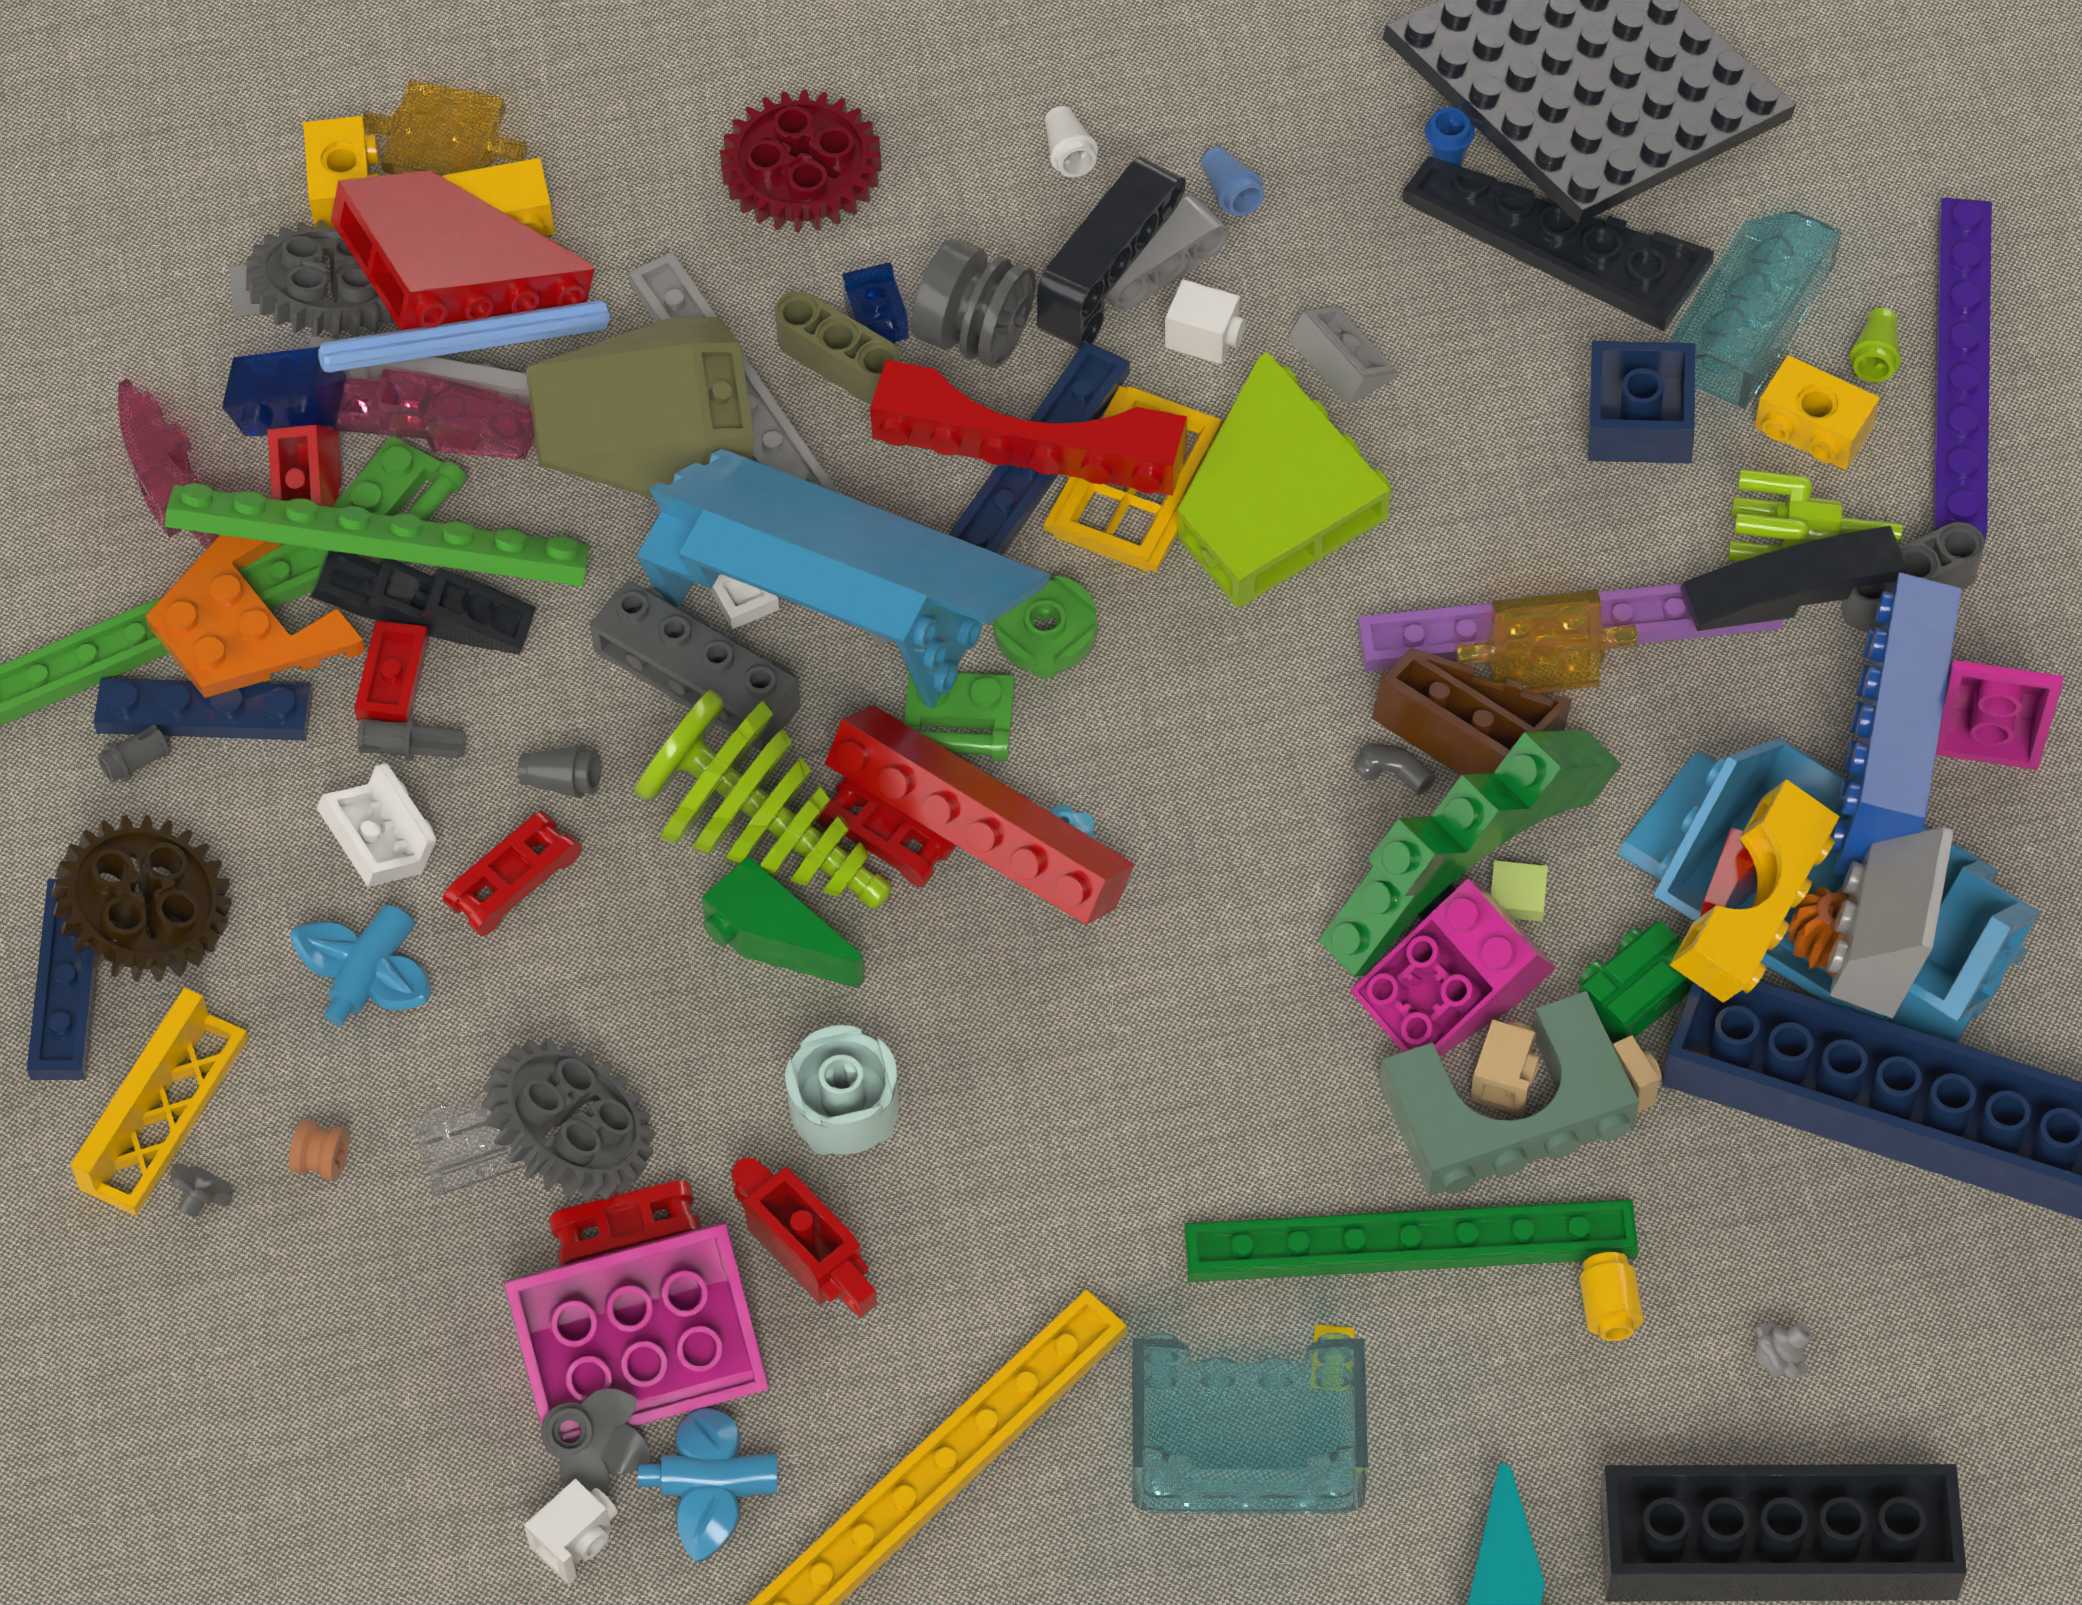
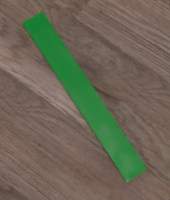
[1184,1199,1639,1282]

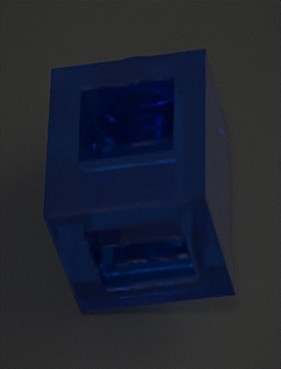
[842,262,909,344]

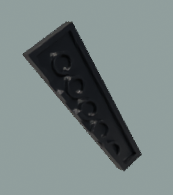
[1402,156,1715,332]

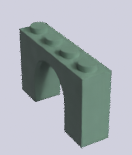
[1379,991,1639,1196]

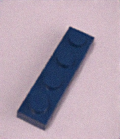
[93,678,313,741]
[27,879,97,1080]

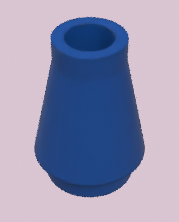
[1425,107,1475,167]

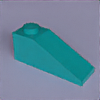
[1468,1463,1545,1605]

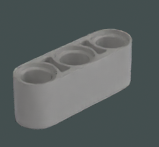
[1105,195,1230,312]

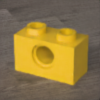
[303,115,379,229]
[1754,355,1880,470]

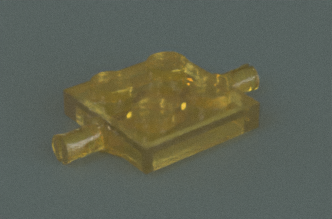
[363,80,527,177]
[1455,589,1638,694]

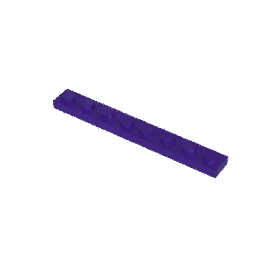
[1932,198,1992,544]

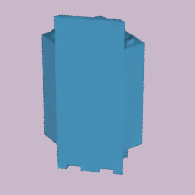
[636,448,1052,709]
[1617,737,2040,1043]

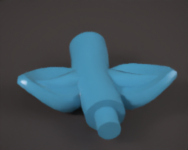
[290,905,431,1026]
[638,1408,777,1562]

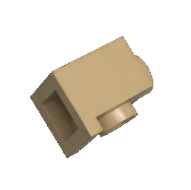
[1470,1019,1541,1116]

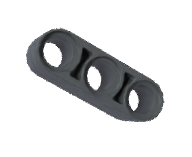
[1842,522,1984,631]

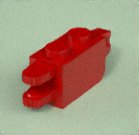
[731,1156,878,1318]

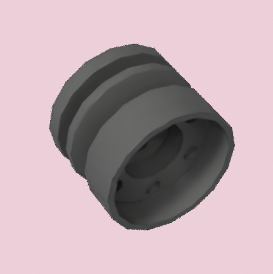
[911,239,1036,368]

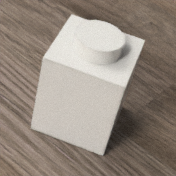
[1165,279,1246,364]

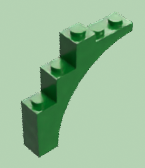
[1318,730,1622,977]

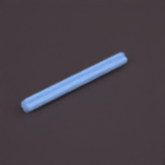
[318,300,610,372]

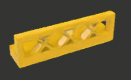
[70,987,249,1216]

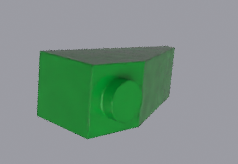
[701,856,865,988]

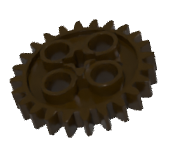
[52,815,232,982]

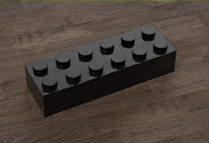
[1599,1464,1967,1602]

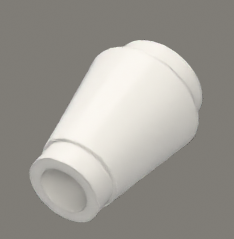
[1045,106,1098,178]

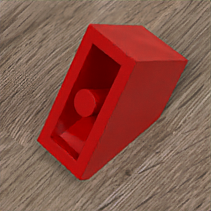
[268,425,342,507]

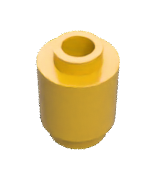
[1579,1252,1644,1341]

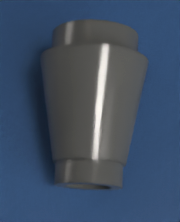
[518,745,601,798]

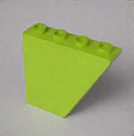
[1177,351,1392,609]

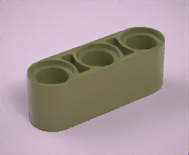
[775,291,902,404]

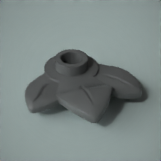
[541,1388,652,1496]

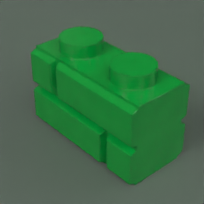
[1578,920,1693,1044]

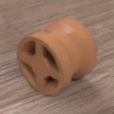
[289,1118,350,1182]

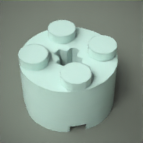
[785,1025,899,1155]

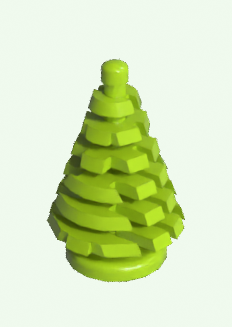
[633,689,892,909]

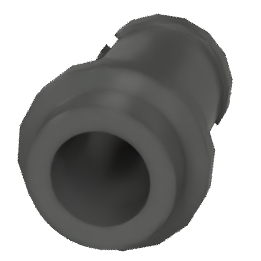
[97,724,170,783]

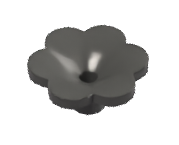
[169,1164,233,1217]

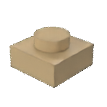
[1613,1035,1662,1113]

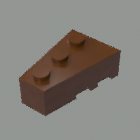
[1372,648,1572,775]

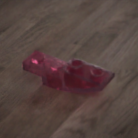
[327,369,535,460]
[118,378,220,550]

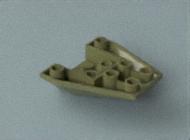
[526,317,754,498]

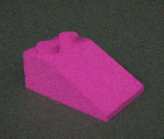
[1936,660,2063,770]

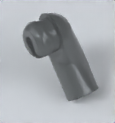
[1353,743,1436,795]

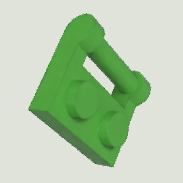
[333,436,467,521]
[904,672,1015,761]

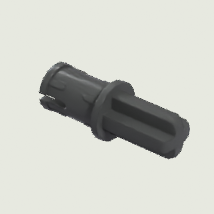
[357,718,466,761]

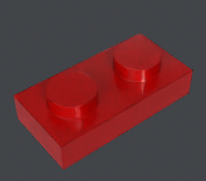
[354,621,430,723]

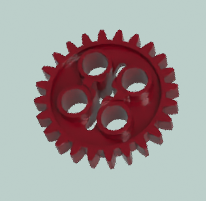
[720,90,882,232]

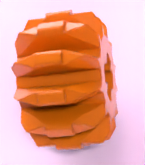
[1787,886,1849,977]

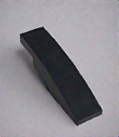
[1680,526,1908,631]
[310,550,536,655]

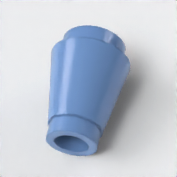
[1201,147,1264,216]

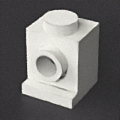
[524,1478,618,1585]

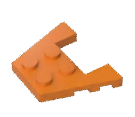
[145,535,365,698]

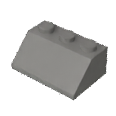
[1826,827,1954,1018]

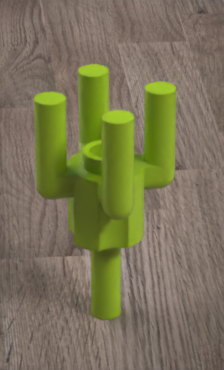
[1728,469,1903,562]

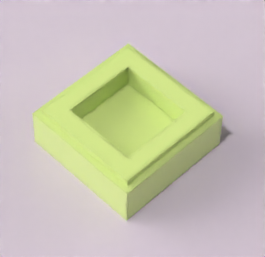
[1491,860,1548,922]

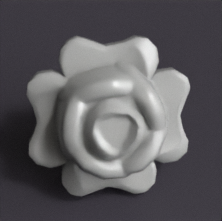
[1754,1320,1813,1380]

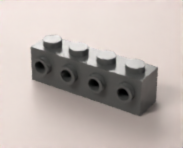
[590,580,801,751]

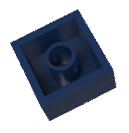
[1588,341,1696,464]

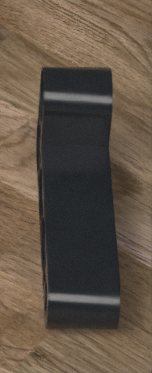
[1037,156,1186,349]

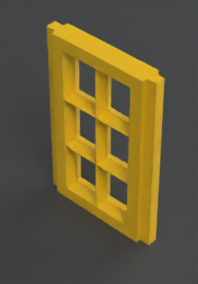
[1043,386,1223,573]

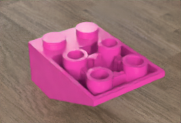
[1350,878,1557,1057]

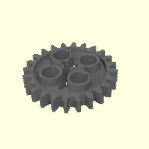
[246,220,394,338]
[482,1038,655,1202]

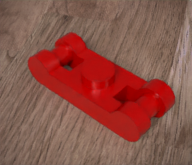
[817,776,956,887]
[442,811,582,936]
[549,1180,702,1266]

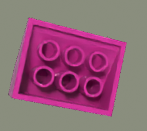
[503,1222,769,1443]

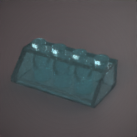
[1668,211,1841,410]

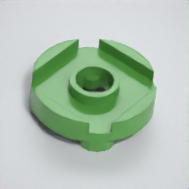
[993,575,1098,679]

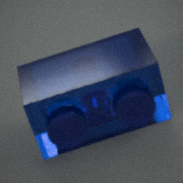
[222,347,347,436]

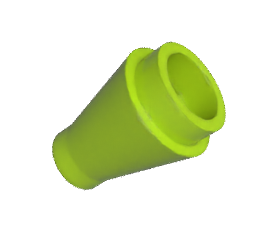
[1850,308,1901,383]

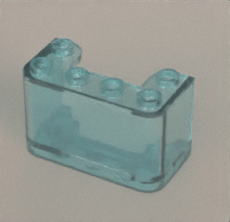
[1132,1333,1368,1514]

